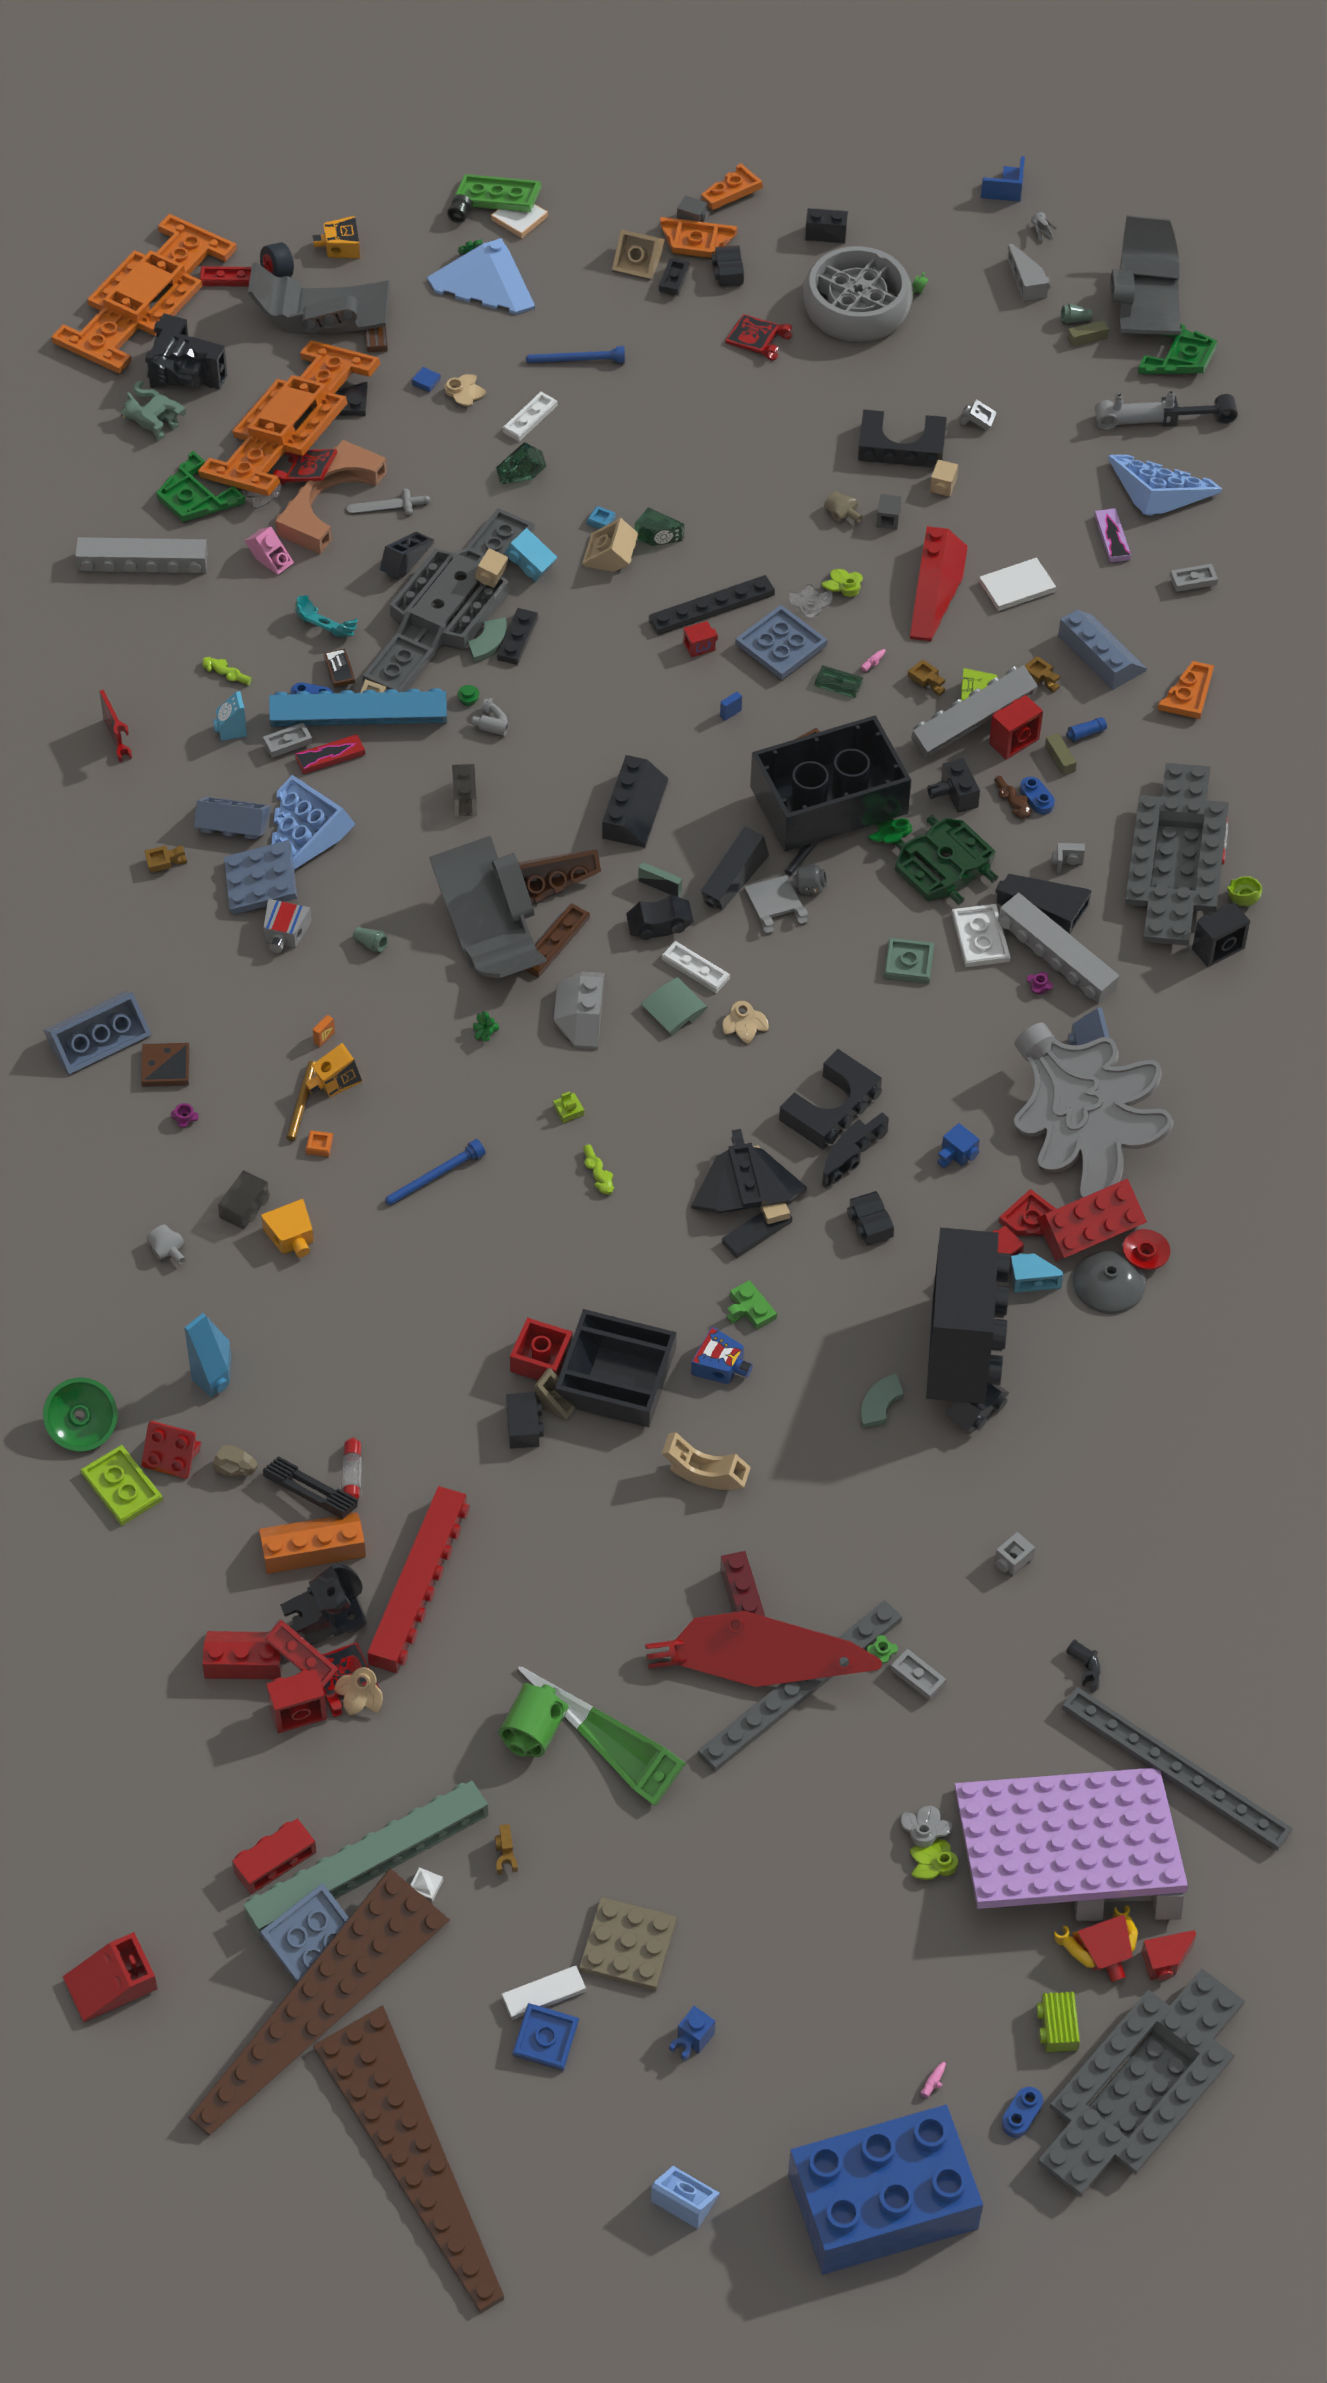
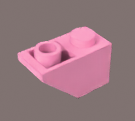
[245,526,294,575]

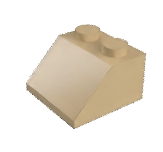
[612,229,665,279]
[582,518,638,572]

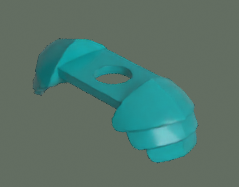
[294,595,358,638]

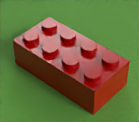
[1036,1178,1147,1262]

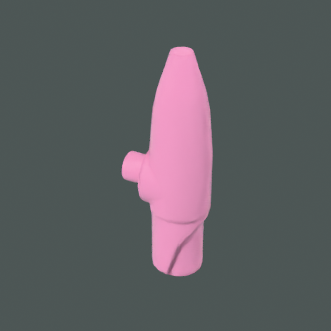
[860,649,886,673]
[920,2062,946,2098]

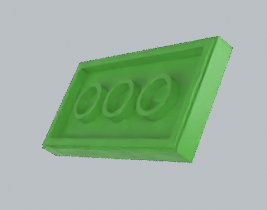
[453,174,542,212]

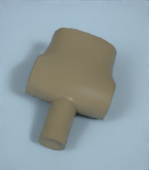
[824,491,863,523]

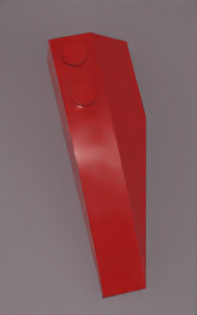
[910,526,968,641]

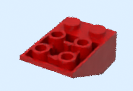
[63,1932,158,2023]

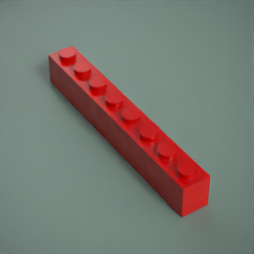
[367,1486,470,1673]

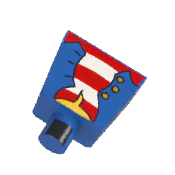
[691,1327,753,1384]

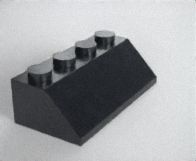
[602,755,668,848]

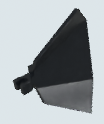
[691,1129,807,1213]

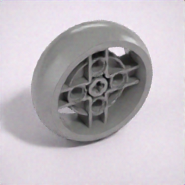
[803,246,913,343]

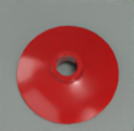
[1123,1229,1171,1270]

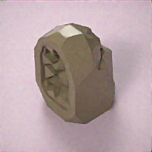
[212,1445,257,1476]

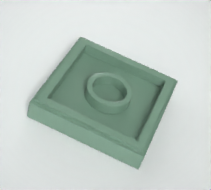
[884,938,934,984]

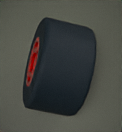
[260,242,294,277]

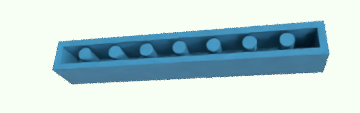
[269,688,447,727]

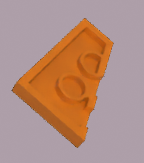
[701,163,763,210]

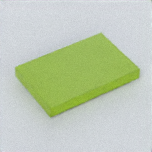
[80,1445,163,1526]

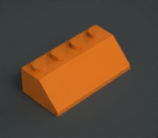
[259,1512,366,1574]

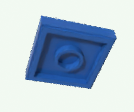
[512,2003,579,2071]

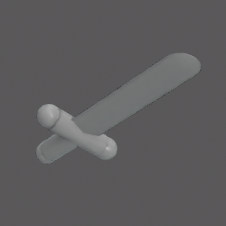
[346,488,430,516]

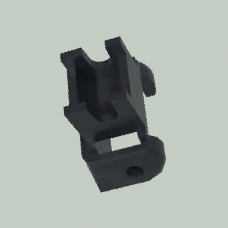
[280,1563,367,1645]

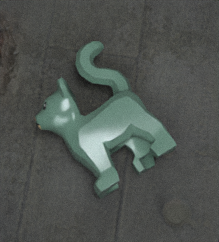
[120,380,186,441]

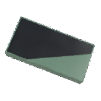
[638,862,682,897]

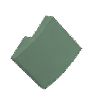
[641,977,708,1036]

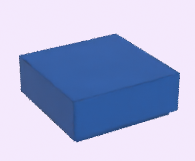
[412,367,441,392]
[720,692,742,721]

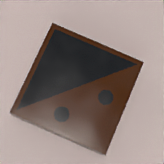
[141,1043,189,1086]

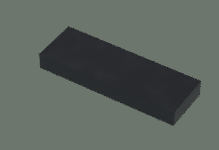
[722,1212,793,1258]

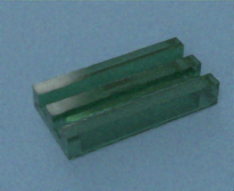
[815,665,863,698]

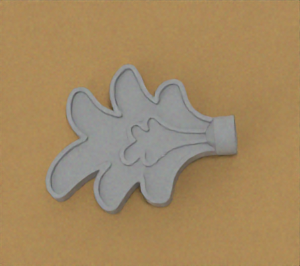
[1014,1023,1174,1198]

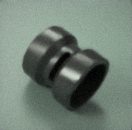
[447,194,472,223]

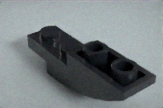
[822,1112,889,1188]

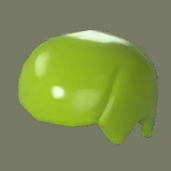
[1227,876,1262,907]

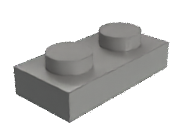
[1170,564,1218,592]
[263,723,313,758]
[891,1649,946,1701]

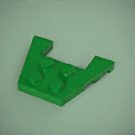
[1138,323,1217,374]
[156,451,246,522]

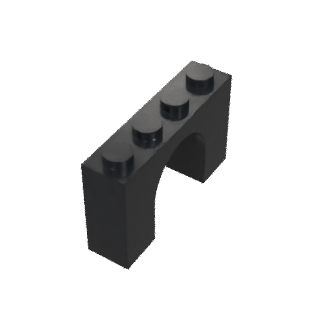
[858,409,947,468]
[779,1049,882,1150]

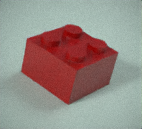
[989,695,1043,760]
[510,1318,573,1380]
[266,1669,327,1734]

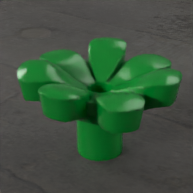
[458,239,483,255]
[473,1011,499,1042]

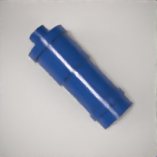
[1066,717,1107,742]

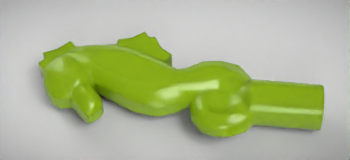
[202,657,252,686]
[583,1145,615,1195]

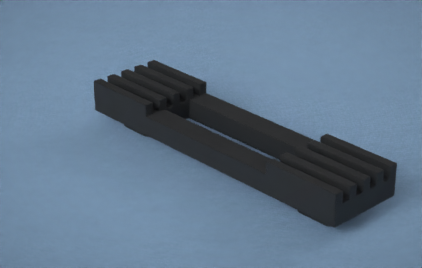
[263,1456,358,1519]

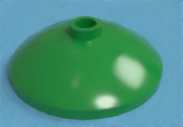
[43,1377,118,1452]

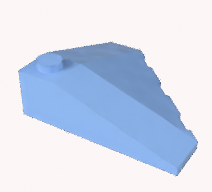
[427,238,535,315]
[1108,455,1222,516]
[271,775,355,869]

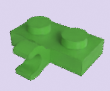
[726,1280,777,1329]

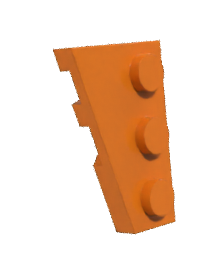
[1157,661,1214,719]

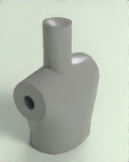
[147,1224,186,1265]

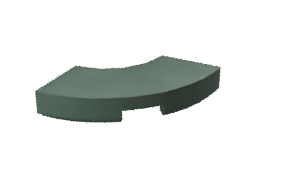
[468,617,507,662]
[861,1373,903,1428]

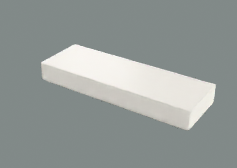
[503,392,557,442]
[661,941,730,993]
[502,1965,586,2020]

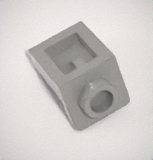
[960,399,997,431]
[1052,843,1085,874]

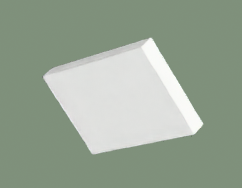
[979,558,1056,611]
[951,904,1010,968]

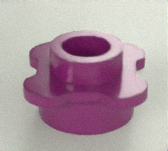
[1027,971,1053,994]
[171,1103,199,1128]

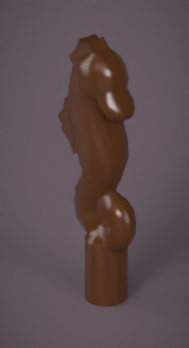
[994,776,1032,818]

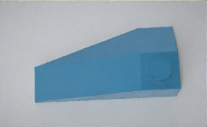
[184,1313,231,1398]

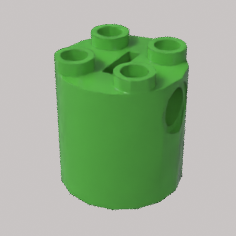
[499,1683,569,1757]

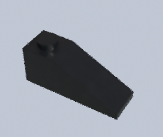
[380,532,434,578]

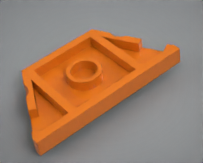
[660,217,737,258]

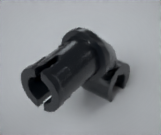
[1066,1639,1101,1693]

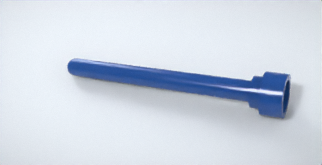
[526,346,625,363]
[385,1139,486,1205]

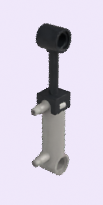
[1095,391,1238,430]

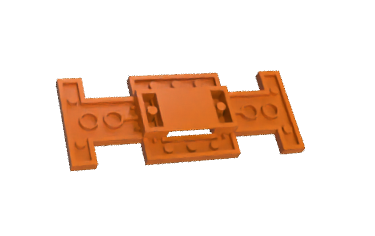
[51,214,237,374]
[198,340,381,496]

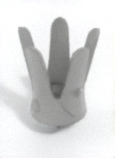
[1031,212,1057,242]

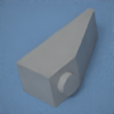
[1007,244,1050,301]

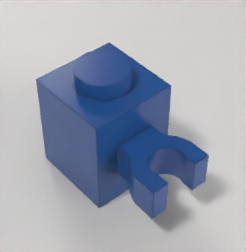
[937,1123,980,1168]
[669,2006,716,2061]

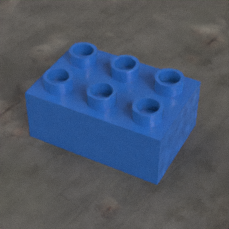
[788,2104,983,2275]

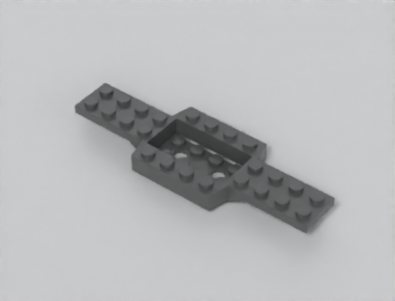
[362,508,534,692]

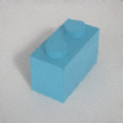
[504,528,558,582]

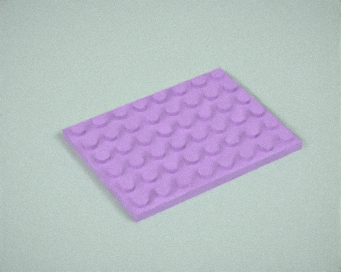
[955,1768,1188,1909]

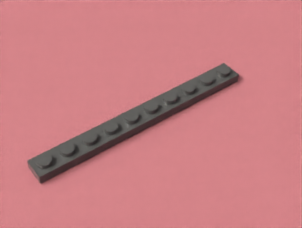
[698,1600,902,1772]
[1062,1687,1293,1851]

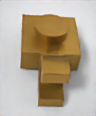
[1024,656,1060,693]
[908,659,945,696]
[145,845,187,873]
[495,1824,518,1874]

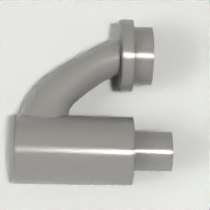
[472,698,509,736]

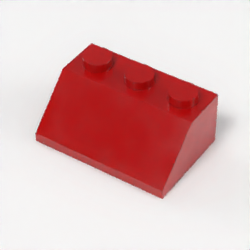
[202,1631,283,1680]

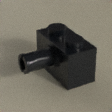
[927,758,980,813]

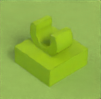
[553,1091,584,1123]

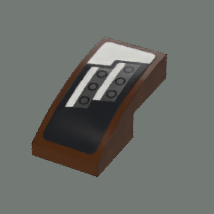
[324,649,355,687]

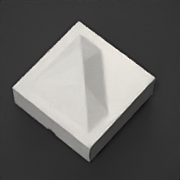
[411,1867,443,1903]

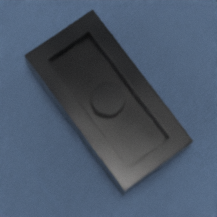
[659,258,690,295]

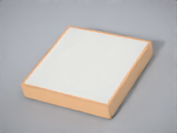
[491,204,548,238]

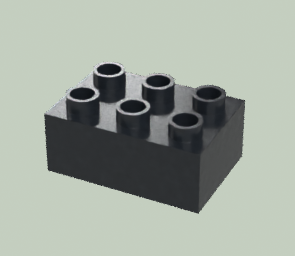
[750,715,911,852]
[926,1227,1010,1404]

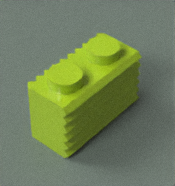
[1036,1991,1080,2052]

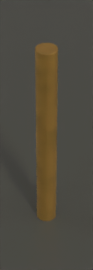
[286,1061,315,1141]

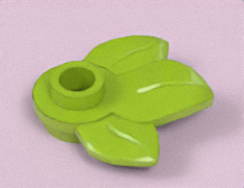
[821,569,863,597]
[910,1838,959,1880]

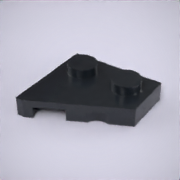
[335,382,368,416]

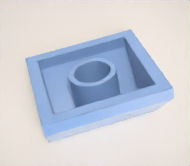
[651,2166,720,2229]

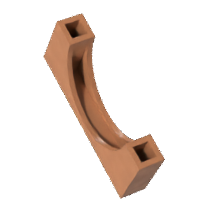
[275,440,387,555]

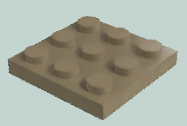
[579,1897,677,1991]

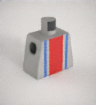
[264,899,311,953]

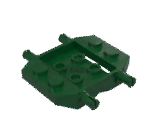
[893,815,999,905]

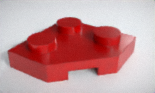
[998,1189,1056,1236]

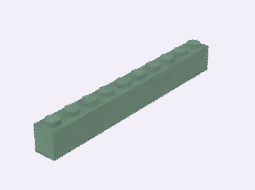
[243,1780,489,1940]

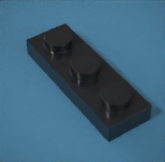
[497,608,538,665]

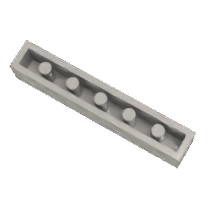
[75,537,208,573]
[911,665,1038,759]
[997,893,1120,1004]

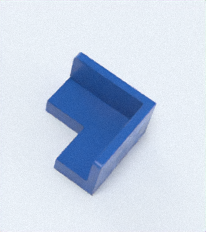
[981,156,1025,202]

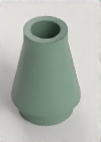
[1060,303,1092,324]
[353,927,388,952]

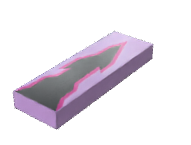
[1094,508,1131,563]

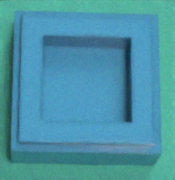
[587,506,616,529]

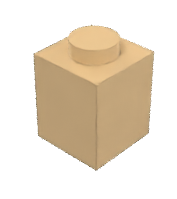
[930,460,958,497]
[475,548,508,588]

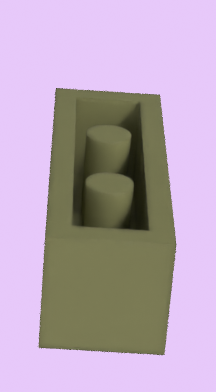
[1067,320,1109,347]
[1045,733,1077,775]

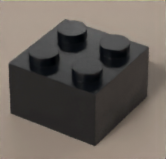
[1192,903,1250,967]

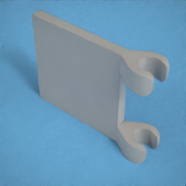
[744,875,808,934]

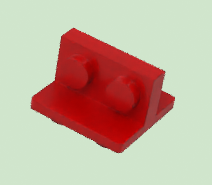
[141,1421,201,1479]

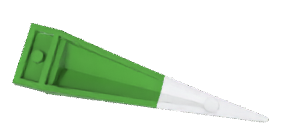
[518,1666,686,1806]

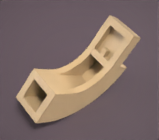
[662,1432,751,1490]

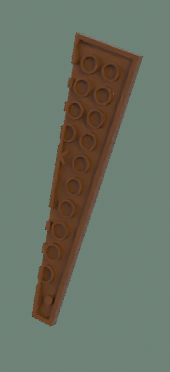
[188,1868,450,2136]
[313,2005,504,2314]

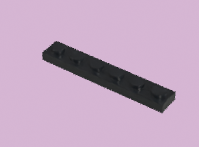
[649,575,775,635]

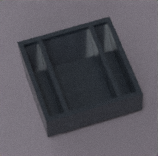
[555,1309,677,1427]

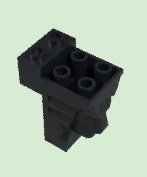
[145,313,228,390]

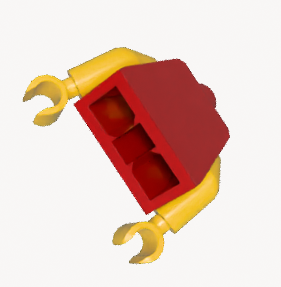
[1054,1905,1138,1982]

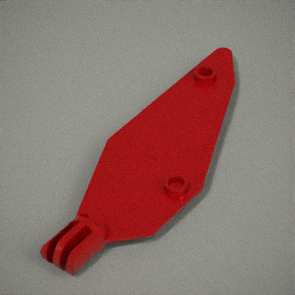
[645,1611,882,1687]

